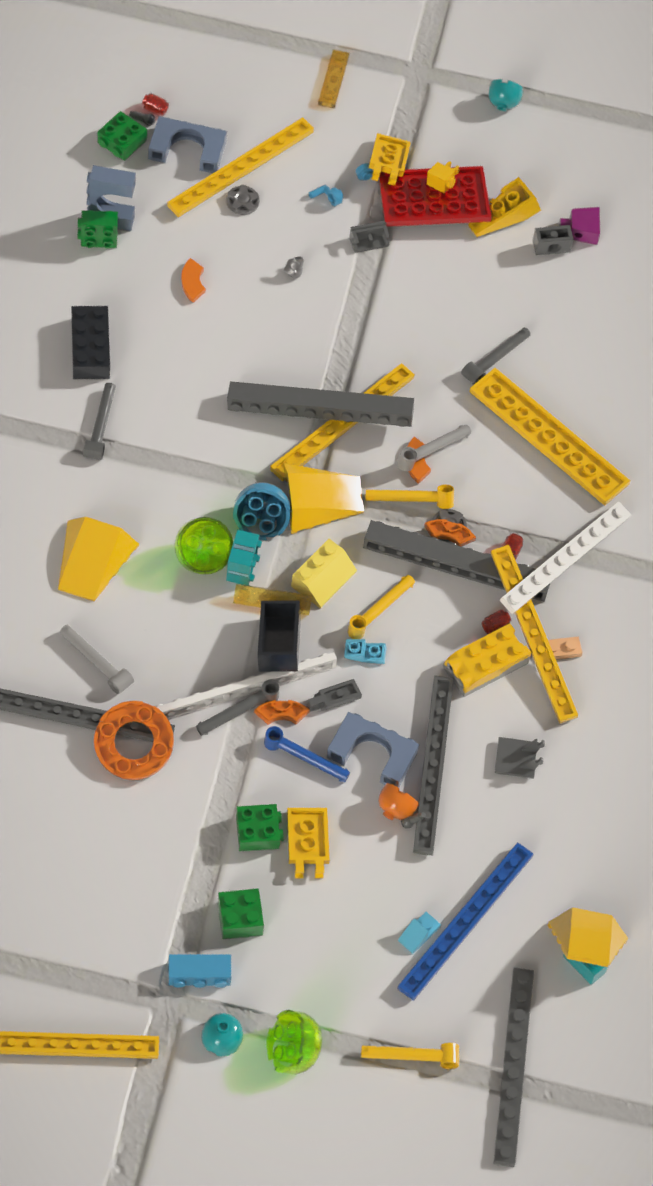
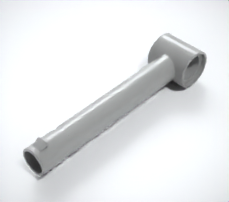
[397,425,471,472]
[60,624,134,694]

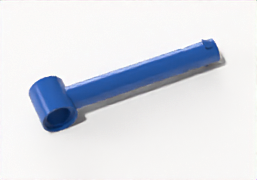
[264,726,350,782]

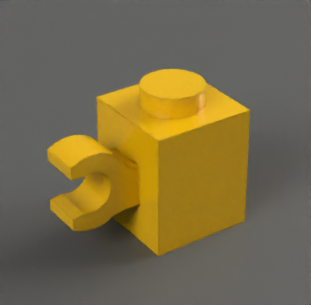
[427,161,459,193]

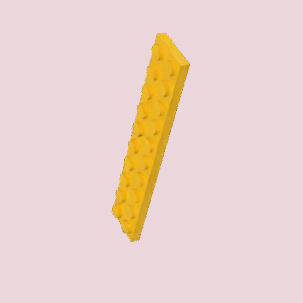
[469,368,631,506]

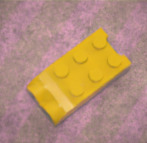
[443,623,531,697]

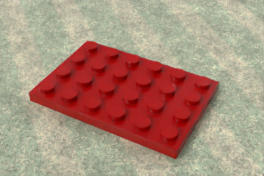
[378,166,491,227]

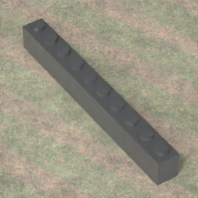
[227,381,414,427]
[363,520,550,602]

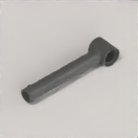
[461,327,531,385]
[83,383,116,460]
[196,680,279,736]

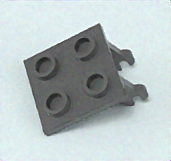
[495,737,545,779]

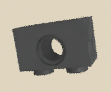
[532,225,573,255]

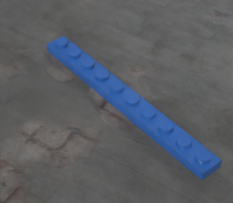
[397,842,534,1001]

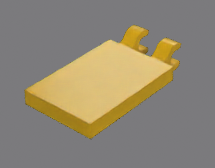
[369,133,411,186]
[287,808,330,878]

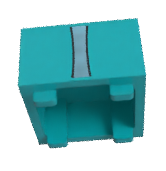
[226,530,262,586]

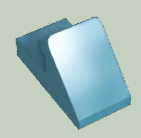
[398,912,441,954]

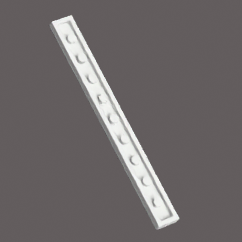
[499,501,631,615]
[155,652,337,720]

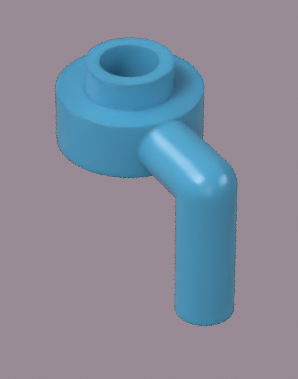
[355,158,374,181]
[308,185,343,206]

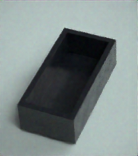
[71,306,110,379]
[257,600,301,672]

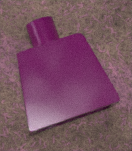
[559,207,600,245]

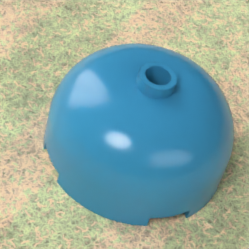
[233,483,290,540]

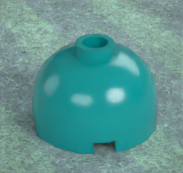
[488,79,523,111]
[201,1013,243,1056]

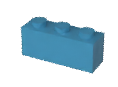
[168,954,231,988]

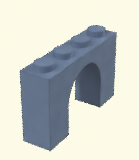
[148,116,227,173]
[86,165,136,231]
[326,712,419,788]

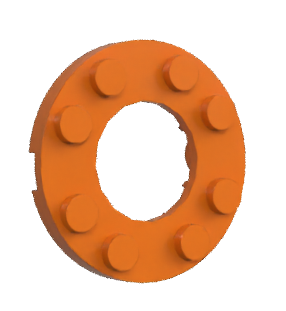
[94,701,174,780]

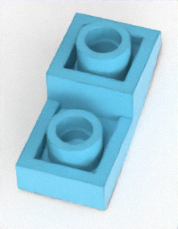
[344,639,386,664]

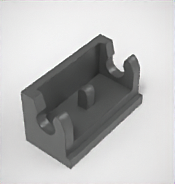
[349,220,389,253]

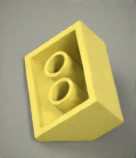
[291,539,357,609]

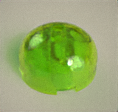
[174,517,233,575]
[266,1010,322,1074]

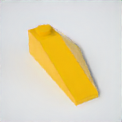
[468,177,541,237]

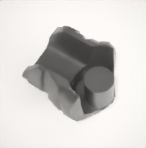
[284,256,304,278]

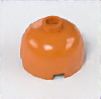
[378,783,419,820]

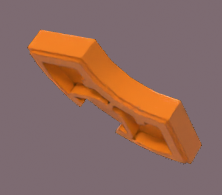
[181,258,206,303]
[407,437,431,484]
[424,519,476,547]
[254,700,310,725]

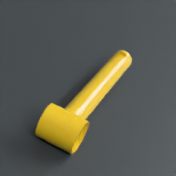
[366,484,454,509]
[347,575,415,639]
[361,1043,459,1069]

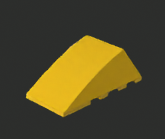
[283,463,364,534]
[58,516,139,601]
[548,907,628,967]

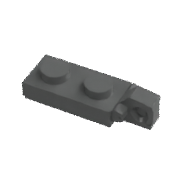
[307,679,362,711]

